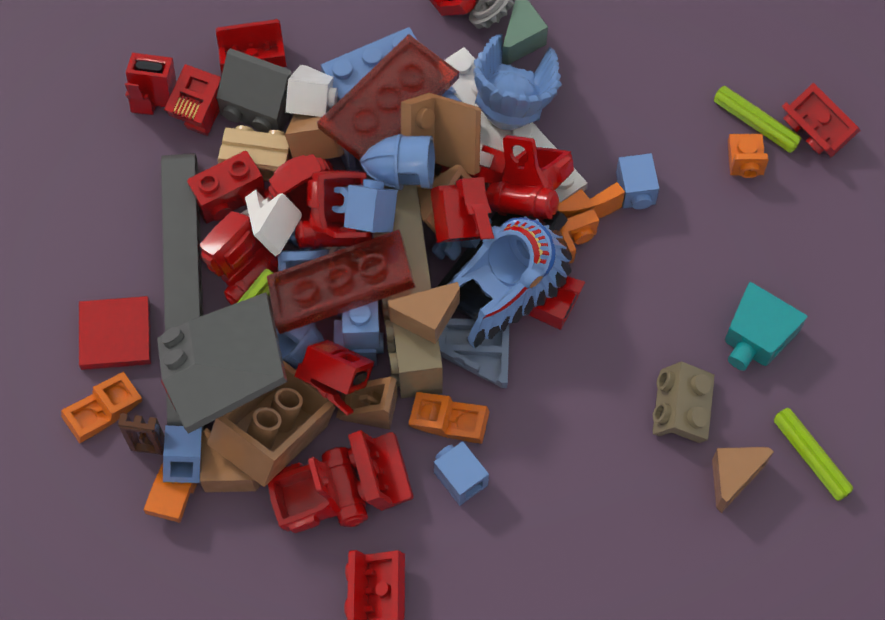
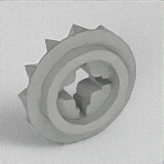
[469,0,514,29]

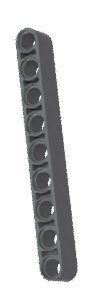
[161,153,207,432]

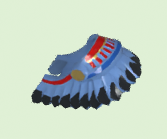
[447,216,572,349]

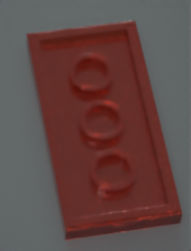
[317,34,459,161]
[267,229,415,334]

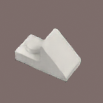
[245,190,302,257]

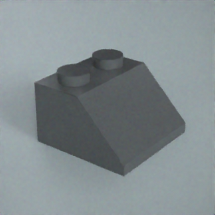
[216,48,291,133]

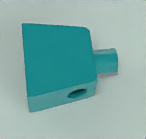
[725,282,808,371]

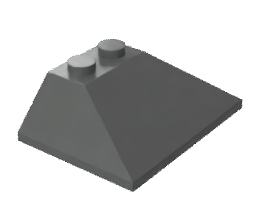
[157,292,287,434]

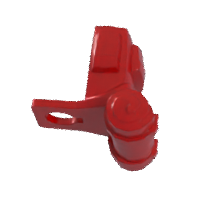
[486,135,574,220]
[263,154,334,220]
[295,170,373,250]
[199,211,285,305]
[268,447,368,533]

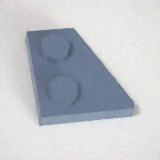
[439,318,510,388]

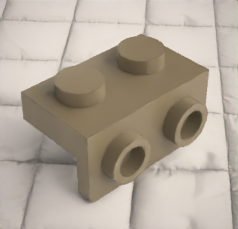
[653,361,715,443]

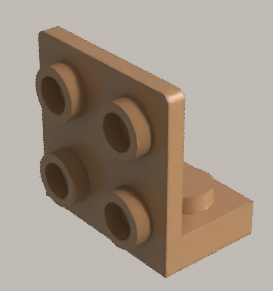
[401,93,481,175]

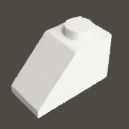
[286,65,338,118]

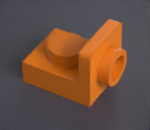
[727,134,769,178]
[560,209,599,264]

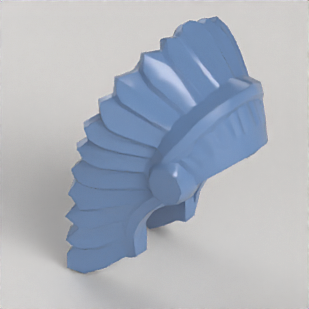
[473,34,562,130]

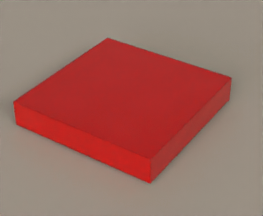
[79,296,151,370]

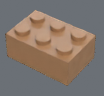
[207,361,336,487]

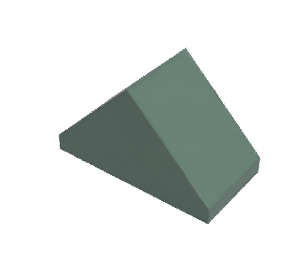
[502,0,548,65]

